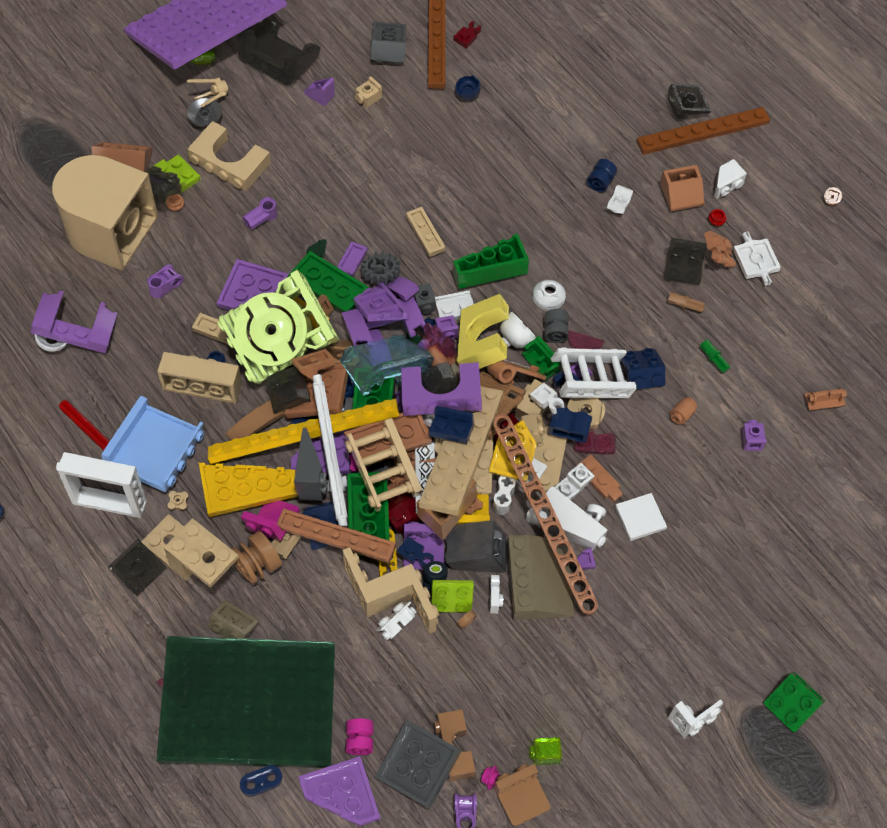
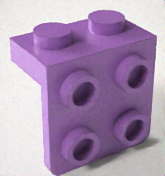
[403,522,444,571]

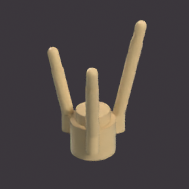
[187,78,228,107]

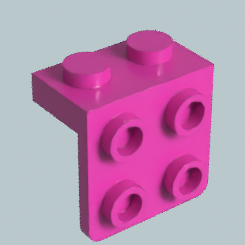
[241,501,300,541]

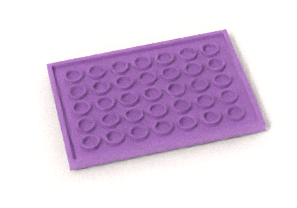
[123,0,287,70]

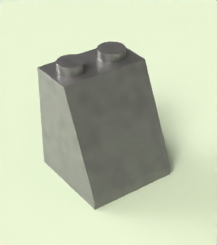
[444,520,507,573]

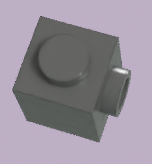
[413,283,436,314]

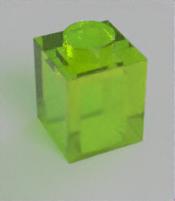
[530,737,562,765]

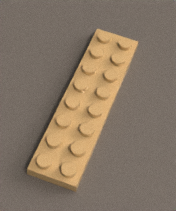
[419,386,504,516]

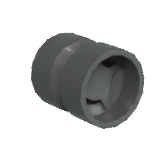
[544,309,569,343]

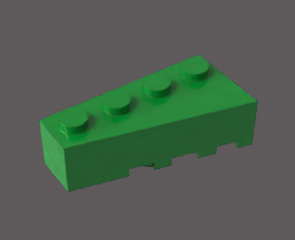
[453,233,529,289]

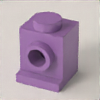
[741,420,767,451]

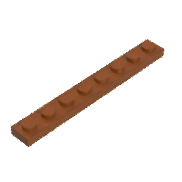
[428,0,445,89]
[636,107,770,155]

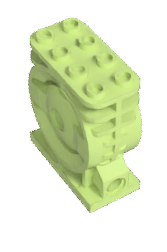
[217,270,340,384]

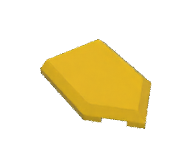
[489,420,537,482]

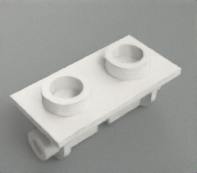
[375,602,416,640]

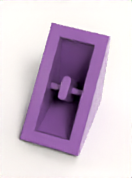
[304,77,335,106]

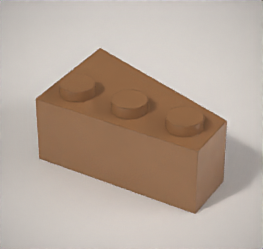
[416,479,477,541]

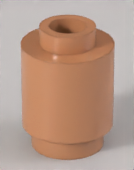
[670,397,697,424]

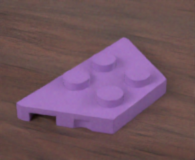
[353,282,409,322]

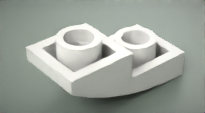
[555,463,595,500]

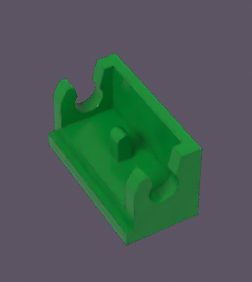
[522,336,562,381]

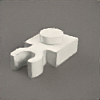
[530,383,564,414]
[490,575,503,614]

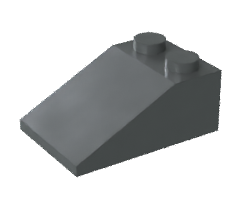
[371,21,406,64]
[294,428,328,501]

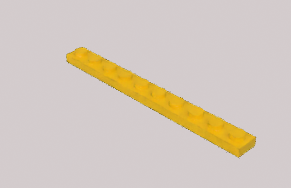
[208,399,399,464]

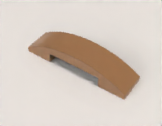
[226,393,289,440]

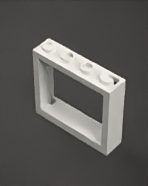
[56,452,147,518]

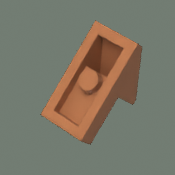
[292,349,335,380]

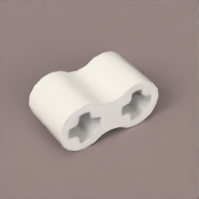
[493,476,516,515]

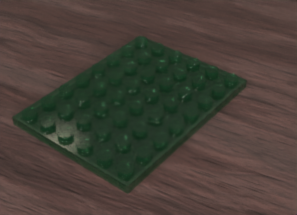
[156,636,335,768]

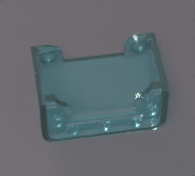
[340,335,434,395]

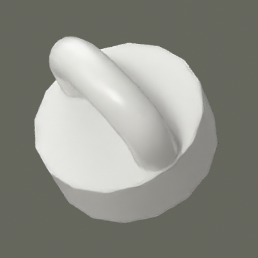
[586,504,606,522]

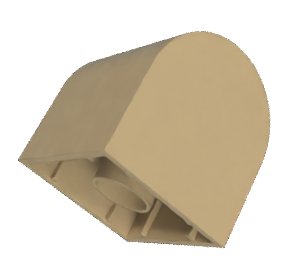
[52,155,158,271]

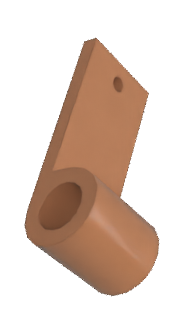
[487,359,546,383]

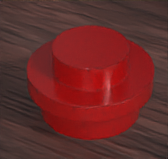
[708,209,726,226]

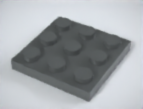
[375,720,462,809]

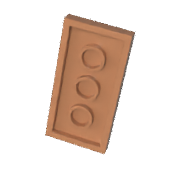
[344,412,432,468]

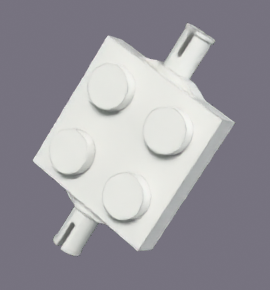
[733,231,781,285]

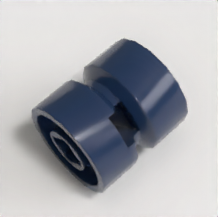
[586,159,617,192]

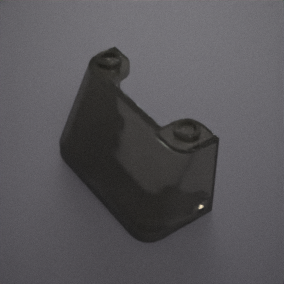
[238,17,321,85]

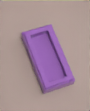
[337,241,368,277]

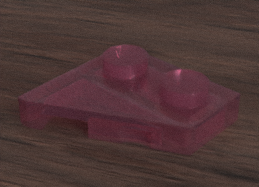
[423,322,457,358]

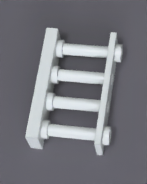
[551,347,637,398]

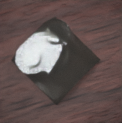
[668,84,711,119]
[146,166,182,198]
[421,362,459,394]
[266,367,311,414]
[108,539,166,596]

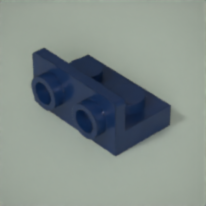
[429,406,474,444]

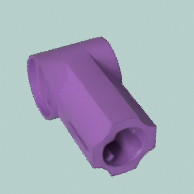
[242,197,278,230]

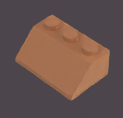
[92,142,153,172]

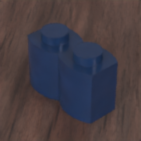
[548,407,592,443]

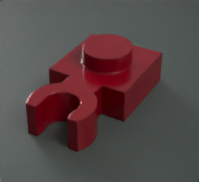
[453,21,481,49]

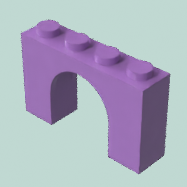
[401,362,482,416]

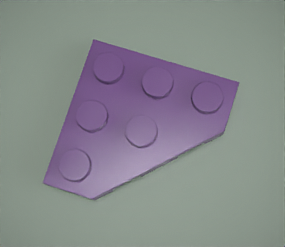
[217,259,288,310]
[291,429,350,476]
[299,756,380,827]

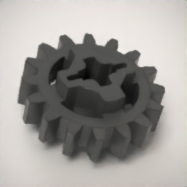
[361,251,401,285]

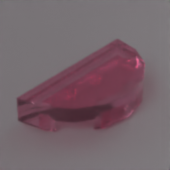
[568,330,604,349]

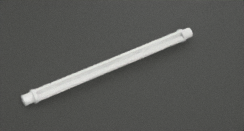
[312,374,348,527]

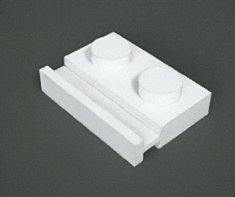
[435,290,474,320]

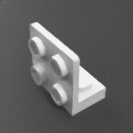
[668,699,724,738]

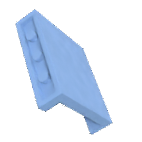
[101,396,205,493]

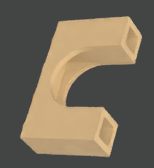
[187,121,271,191]

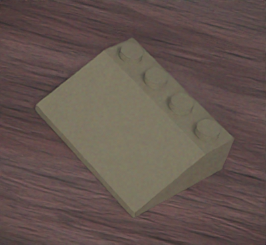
[507,535,574,620]

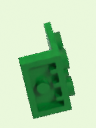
[764,671,826,732]

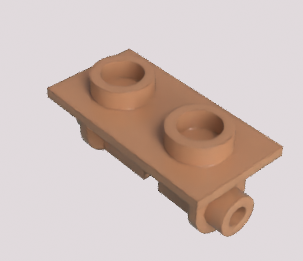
[804,388,847,411]

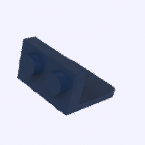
[621,348,666,390]

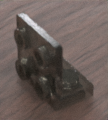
[664,237,707,285]

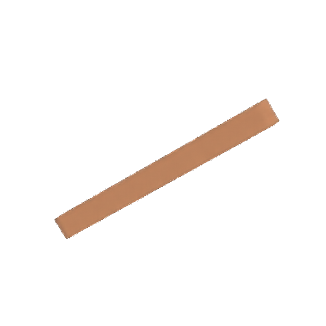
[493,414,598,615]

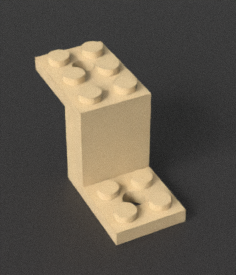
[141,514,239,588]
[342,547,439,634]

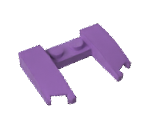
[31,291,117,354]
[341,296,426,347]

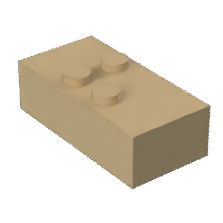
[157,352,242,404]

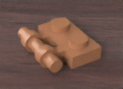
[704,231,736,267]

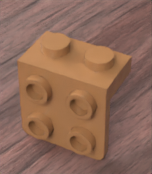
[494,764,550,826]

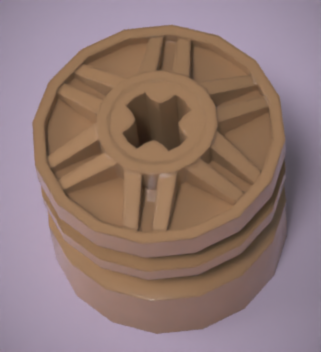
[231,530,282,585]

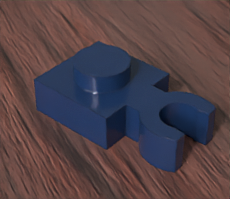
[396,536,434,569]

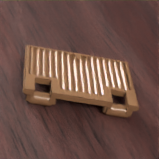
[480,372,526,440]

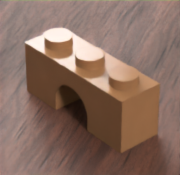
[434,709,475,782]

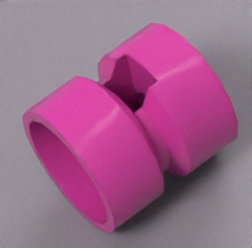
[346,718,374,755]

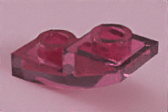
[575,431,616,454]

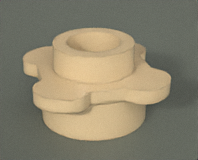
[167,491,188,511]

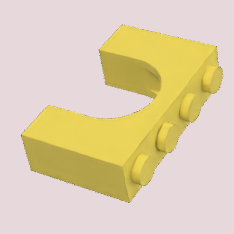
[457,294,509,369]

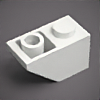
[714,159,747,199]

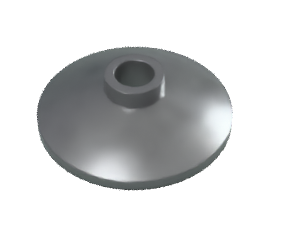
[187,98,222,127]

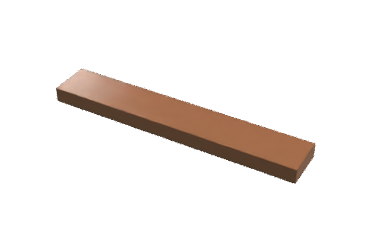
[277,508,397,563]

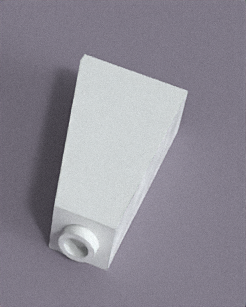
[526,486,607,551]

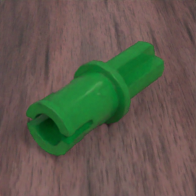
[699,339,730,373]

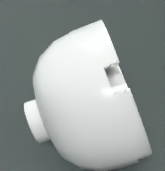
[500,312,536,349]

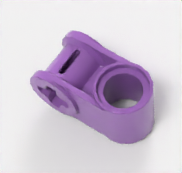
[148,264,184,298]
[454,793,477,828]

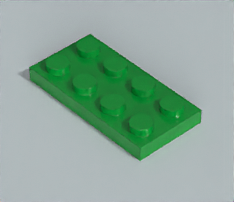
[288,251,369,313]

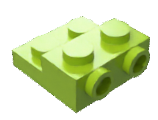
[149,154,201,195]

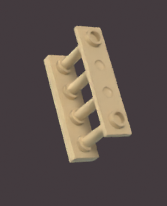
[345,418,422,512]

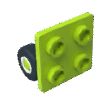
[423,561,474,612]

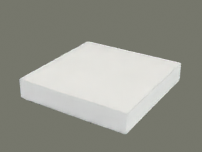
[615,493,667,541]

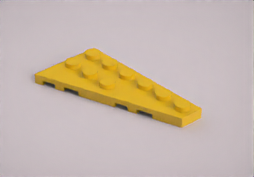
[198,462,298,517]

